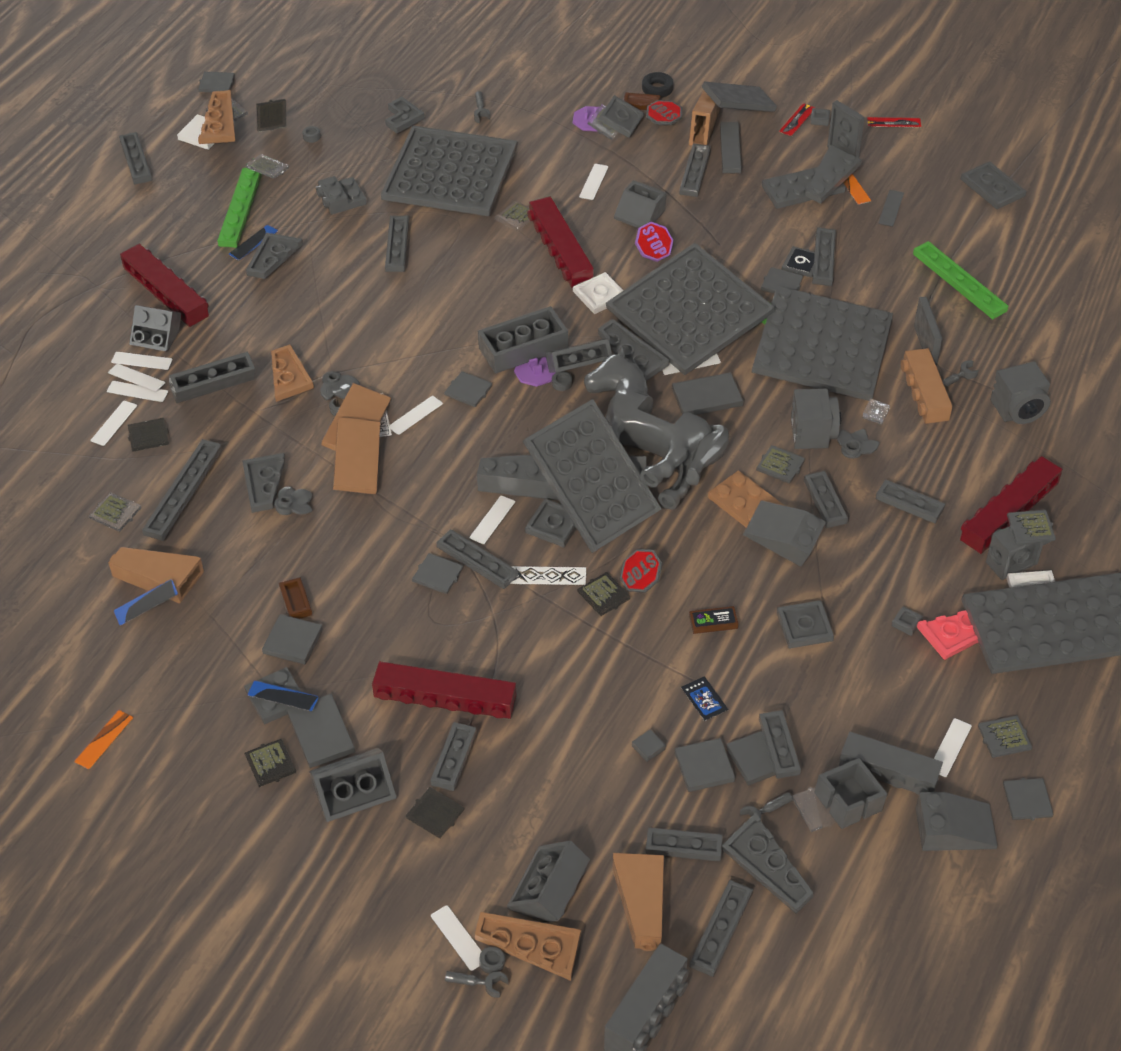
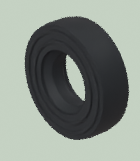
[642,72,674,98]

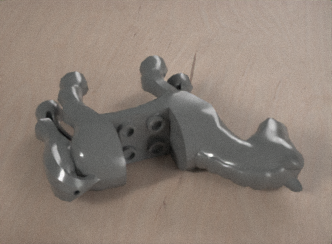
[584,347,729,510]

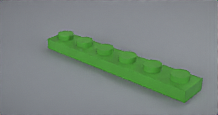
[217,168,262,248]
[913,241,1008,320]

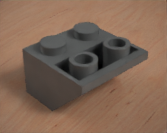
[614,180,666,228]
[129,305,181,352]

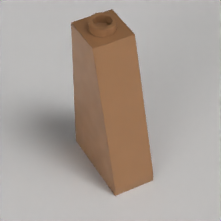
[689,91,720,146]
[108,547,204,603]
[613,853,664,951]

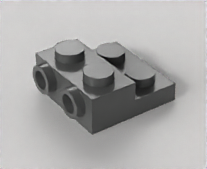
[316,176,366,215]

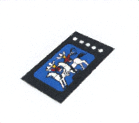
[681,676,729,721]

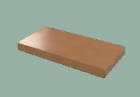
[321,383,391,451]
[333,417,380,494]

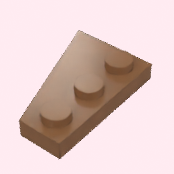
[271,345,314,402]

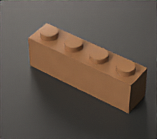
[901,348,952,424]

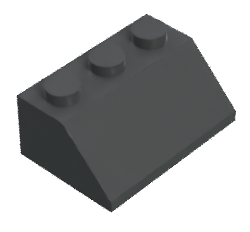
[309,748,397,822]
[507,841,590,923]

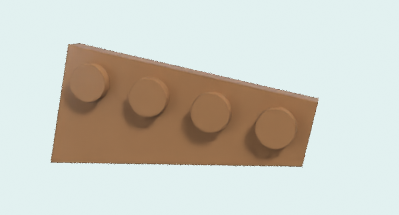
[198,90,235,144]
[475,912,581,981]

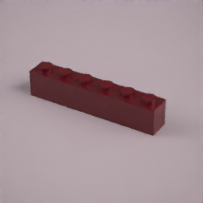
[527,196,593,288]
[120,243,209,327]
[960,456,1063,554]
[372,661,516,719]

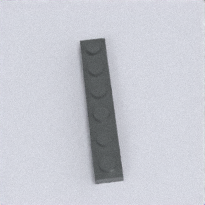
[142,439,222,541]

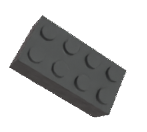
[478,306,568,374]
[604,943,689,1051]

